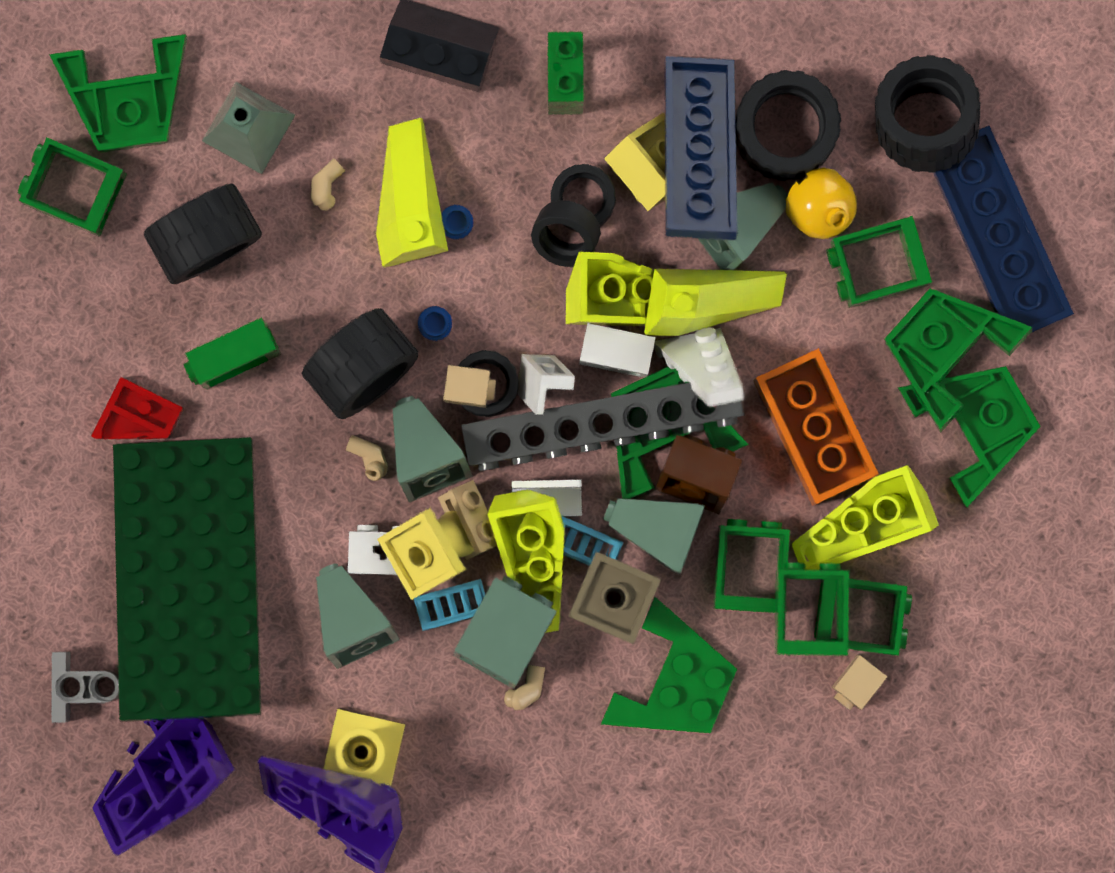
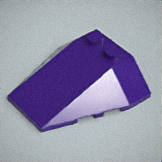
[92,718,235,856]
[258,756,403,873]

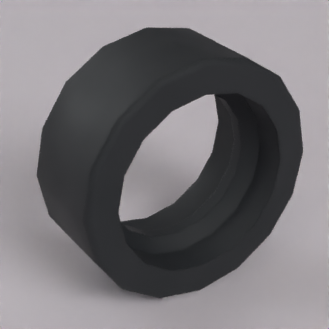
[551,164,616,231]
[531,200,601,267]
[458,350,519,417]

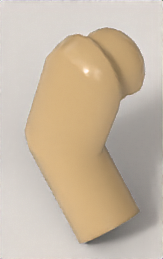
[504,665,545,710]

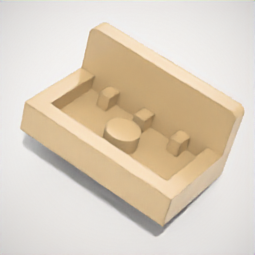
[438,480,497,560]

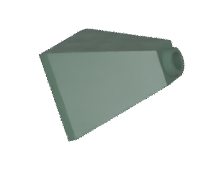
[202,82,296,175]
[698,182,788,270]
[392,396,473,503]
[603,499,704,575]
[316,564,400,669]

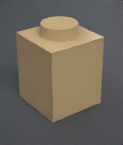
[443,365,496,408]
[831,655,887,710]

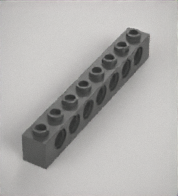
[462,383,745,471]

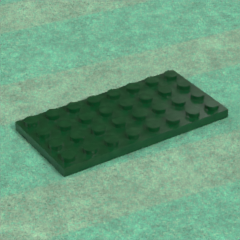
[113,437,262,722]

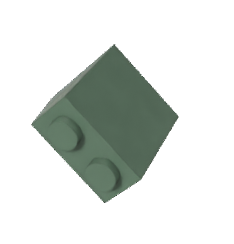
[453,576,557,689]

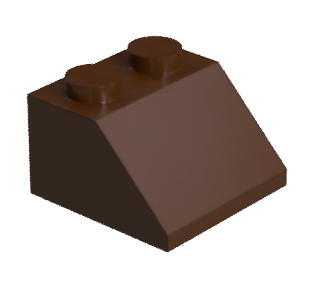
[655,435,742,514]

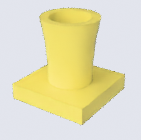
[377,508,474,600]
[323,709,406,787]

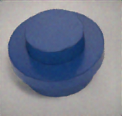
[441,205,474,240]
[418,306,452,341]

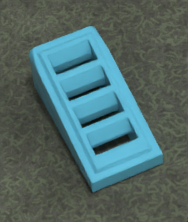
[561,516,623,566]
[414,579,485,631]

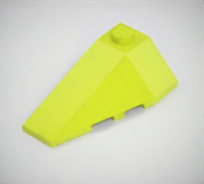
[376,118,448,268]
[791,465,939,570]

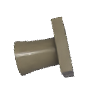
[568,552,661,644]

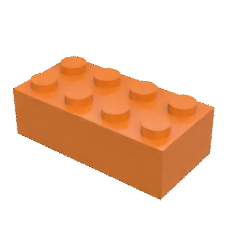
[753,348,879,506]

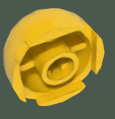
[786,167,857,239]

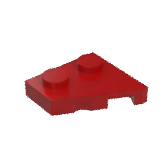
[91,377,184,440]

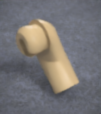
[311,158,345,211]
[346,435,388,481]

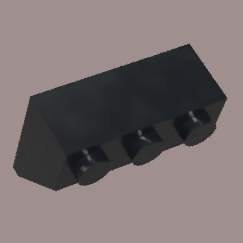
[380,0,500,93]

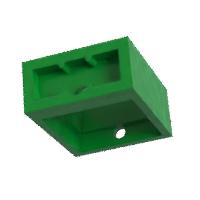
[548,32,584,115]
[18,137,127,237]
[826,216,932,308]
[183,317,282,390]
[713,519,790,613]
[775,563,849,656]
[813,579,912,656]

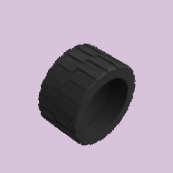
[875,55,981,173]
[735,70,841,181]
[143,183,262,284]
[302,308,418,419]

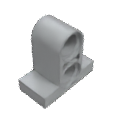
[52,652,119,723]

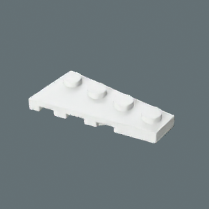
[654,327,744,406]

